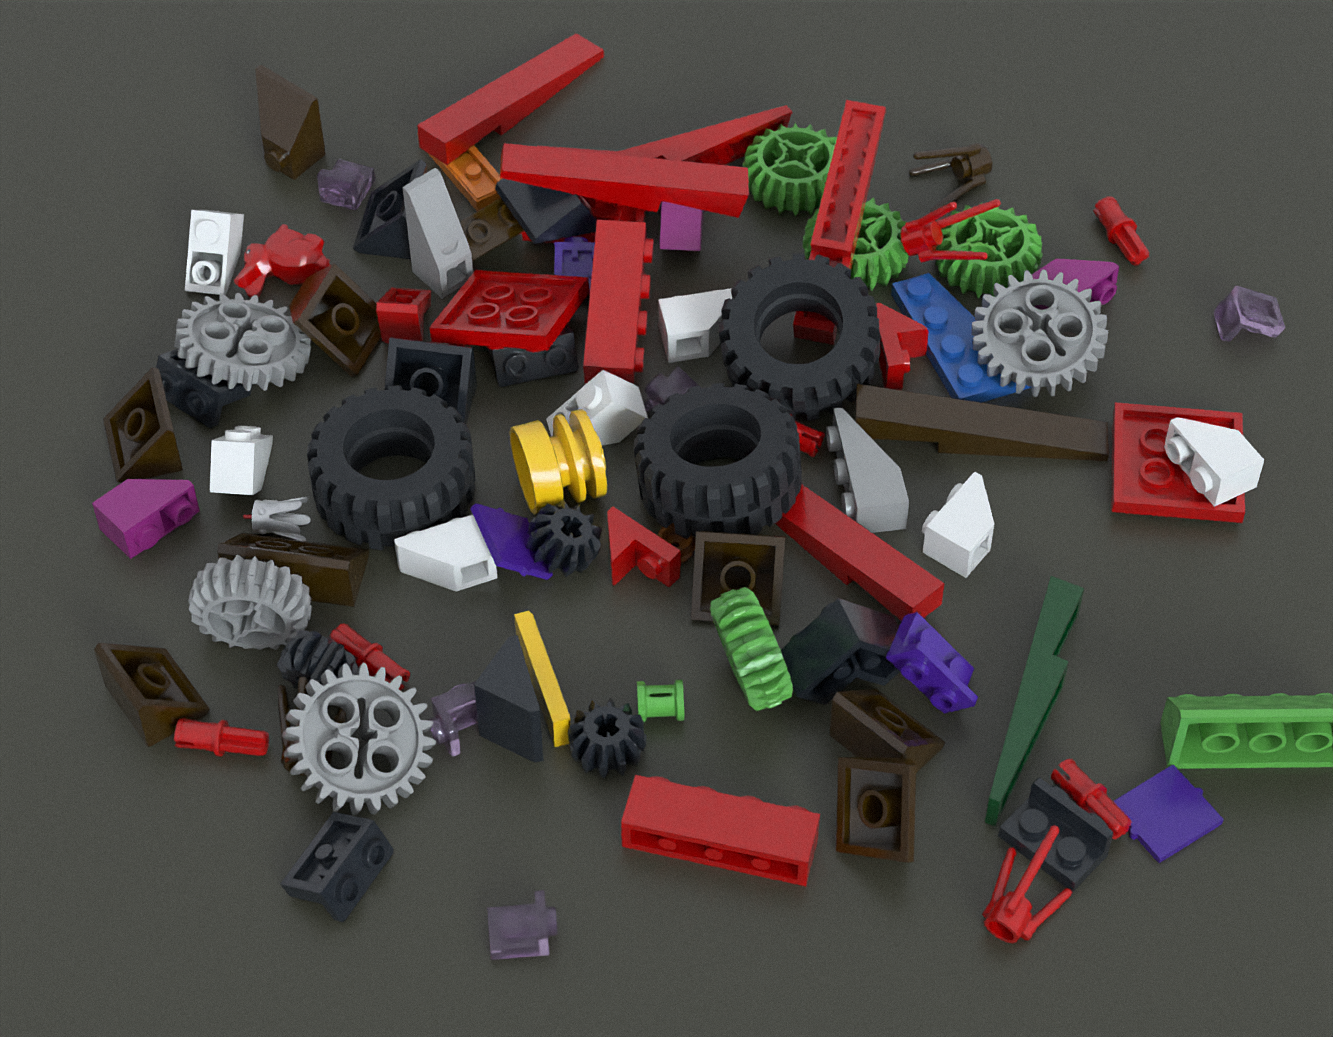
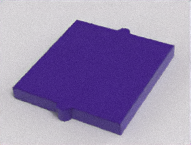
[470,503,553,580]
[1114,764,1224,863]

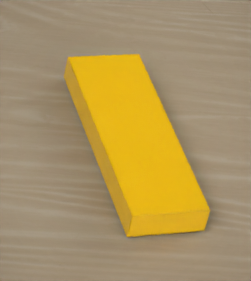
[514,611,571,747]

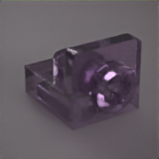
[317,159,376,211]
[1214,286,1285,342]
[487,890,558,960]

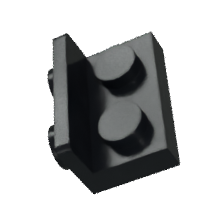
[486,323,579,387]
[156,349,253,428]
[998,778,1113,892]
[280,812,394,922]

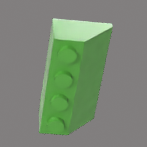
[1160,693,1333,769]

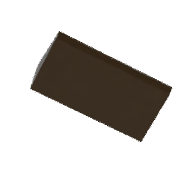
[217,533,370,607]

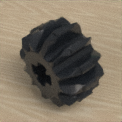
[526,500,602,577]
[277,630,358,695]
[568,697,647,779]

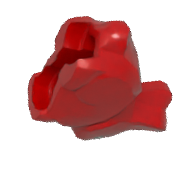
[234,224,330,298]

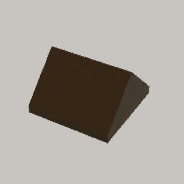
[103,367,183,483]
[691,531,785,626]
[94,642,210,748]
[829,689,946,773]
[836,757,916,863]

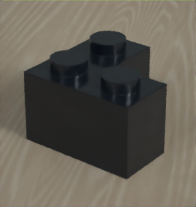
[781,598,900,705]

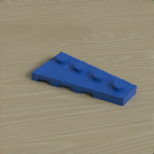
[891,273,1031,403]

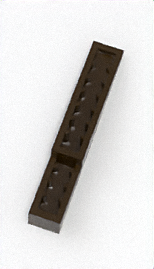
[855,384,1109,461]

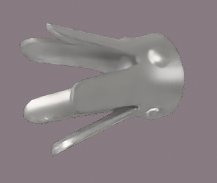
[243,497,311,541]

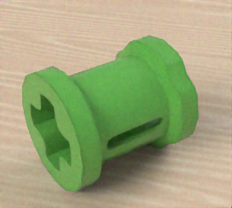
[637,679,684,722]

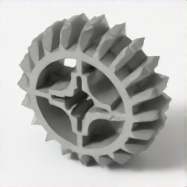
[188,555,312,650]

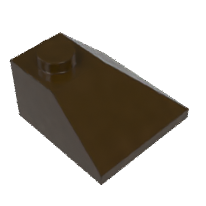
[255,65,326,180]
[289,263,381,377]

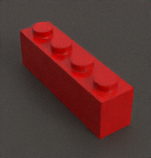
[583,220,654,384]
[621,775,820,886]

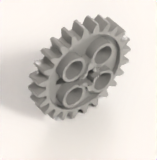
[972,270,1108,397]
[174,293,311,391]
[282,663,436,815]

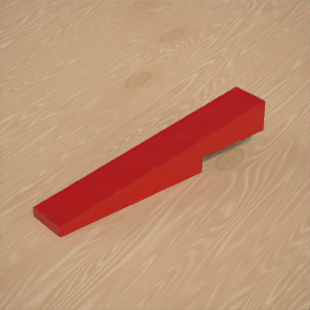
[417,33,604,165]
[793,100,886,345]
[582,105,792,209]
[500,143,749,218]
[775,485,945,621]

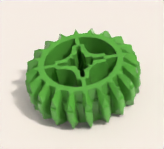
[743,122,837,217]
[803,197,909,291]
[935,202,1043,298]
[710,587,793,711]

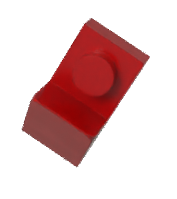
[376,287,431,344]
[876,303,929,391]
[607,506,681,588]

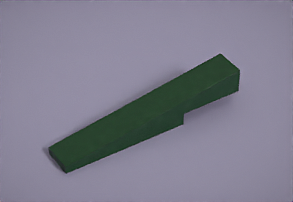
[985,576,1084,827]

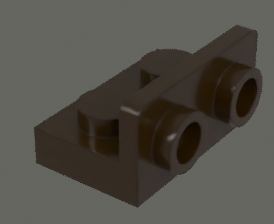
[460,198,525,261]

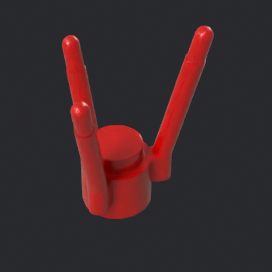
[901,199,1001,263]
[982,825,1072,943]

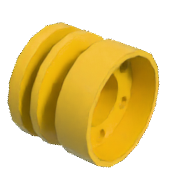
[510,409,607,515]

